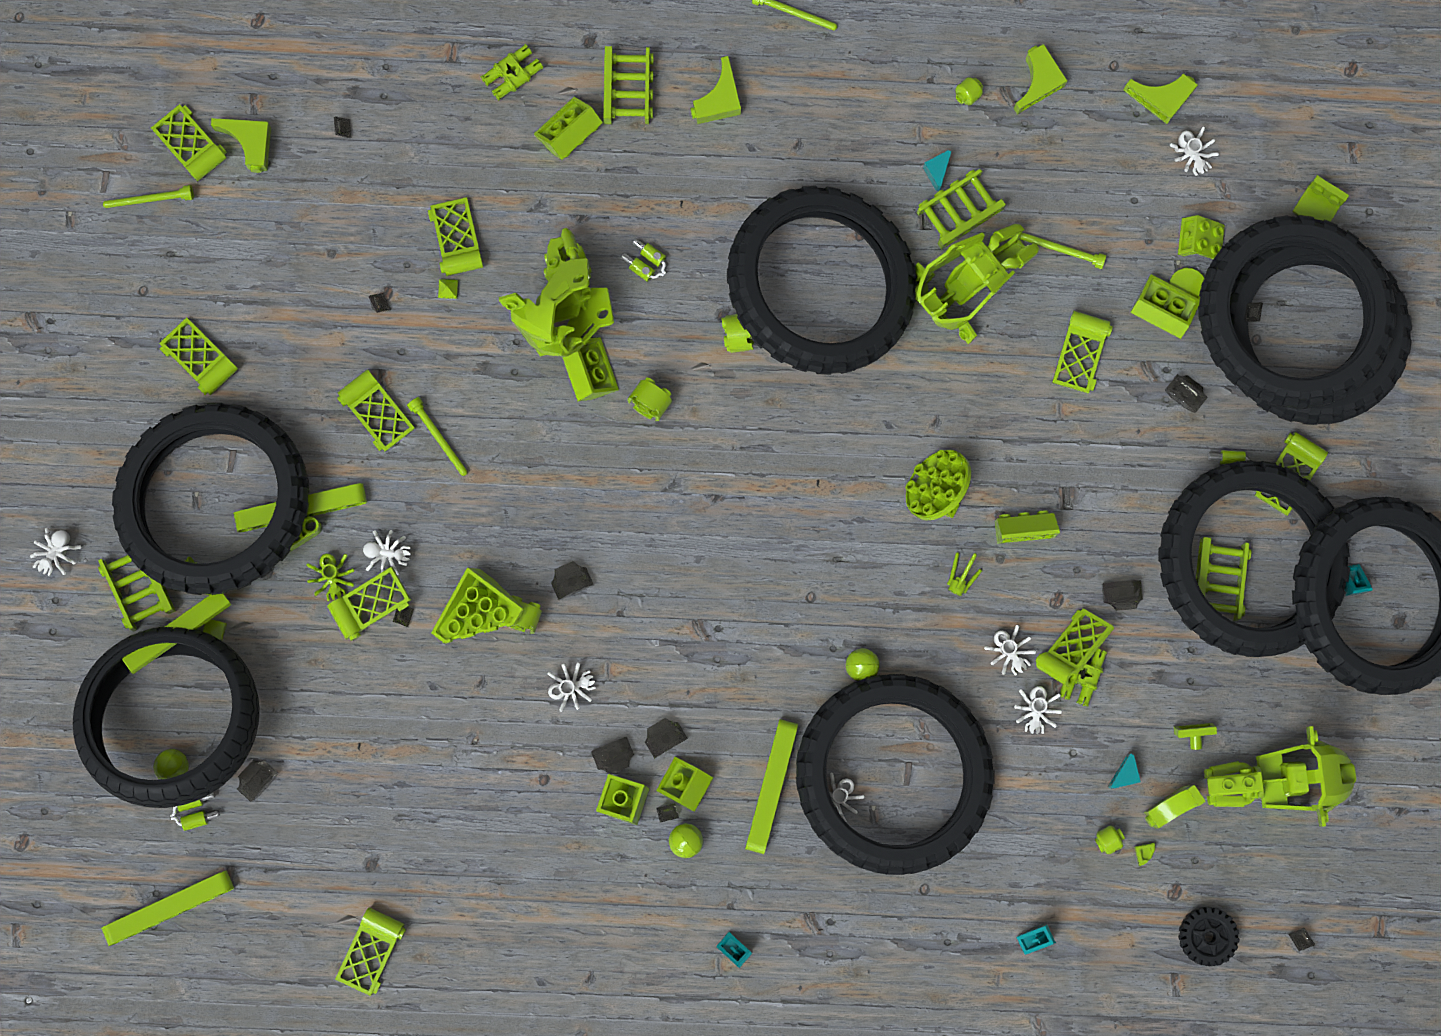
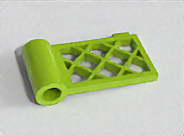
[151,104,227,182]
[428,197,483,276]
[1052,311,1113,394]
[159,317,238,395]
[337,369,415,452]
[1254,431,1328,516]
[327,567,411,641]
[1036,608,1114,687]
[335,907,406,996]

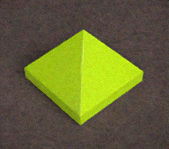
[438,279,458,299]

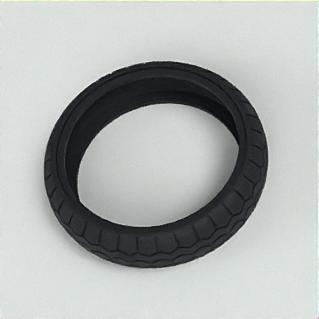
[73,627,260,808]

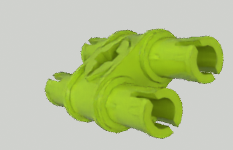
[480,44,543,101]
[1059,643,1107,707]

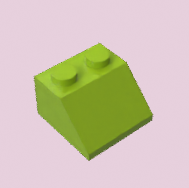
[656,757,713,812]
[596,774,649,825]

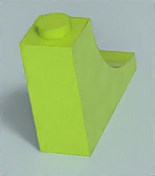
[1013,44,1067,115]
[690,56,741,124]
[1123,74,1198,124]
[211,118,271,173]
[1144,785,1206,829]

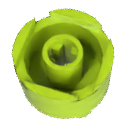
[721,314,754,353]
[627,377,672,421]
[509,595,542,634]

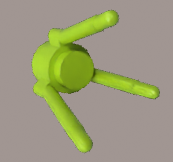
[947,552,982,596]

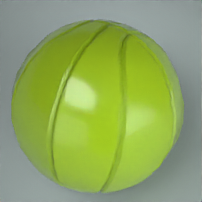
[845,648,880,681]
[153,749,189,779]
[669,823,703,858]

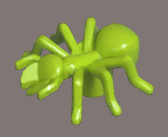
[306,553,354,601]

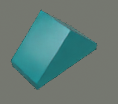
[923,150,951,191]
[1344,564,1373,596]
[1108,753,1141,789]
[1016,924,1056,955]
[716,932,752,968]

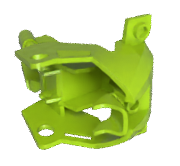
[915,224,1039,344]
[499,228,614,357]
[1204,726,1356,827]

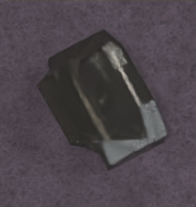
[1165,374,1208,413]
[551,561,594,601]
[1102,580,1143,611]
[645,718,688,759]
[591,737,634,774]
[237,760,279,802]

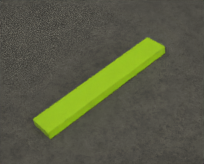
[122,594,231,674]

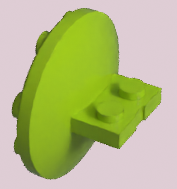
[905,450,971,520]

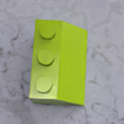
[534,97,603,160]
[1130,274,1200,339]
[562,337,619,402]
[994,511,1060,544]

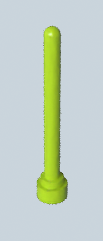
[752,0,837,31]
[103,185,194,208]
[1020,232,1107,269]
[407,397,467,476]

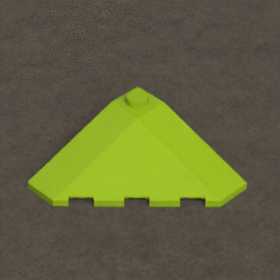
[431,567,524,644]

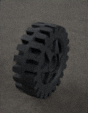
[1178,907,1240,966]

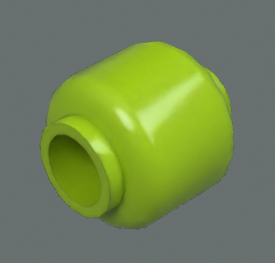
[955,77,983,105]
[1095,825,1125,855]

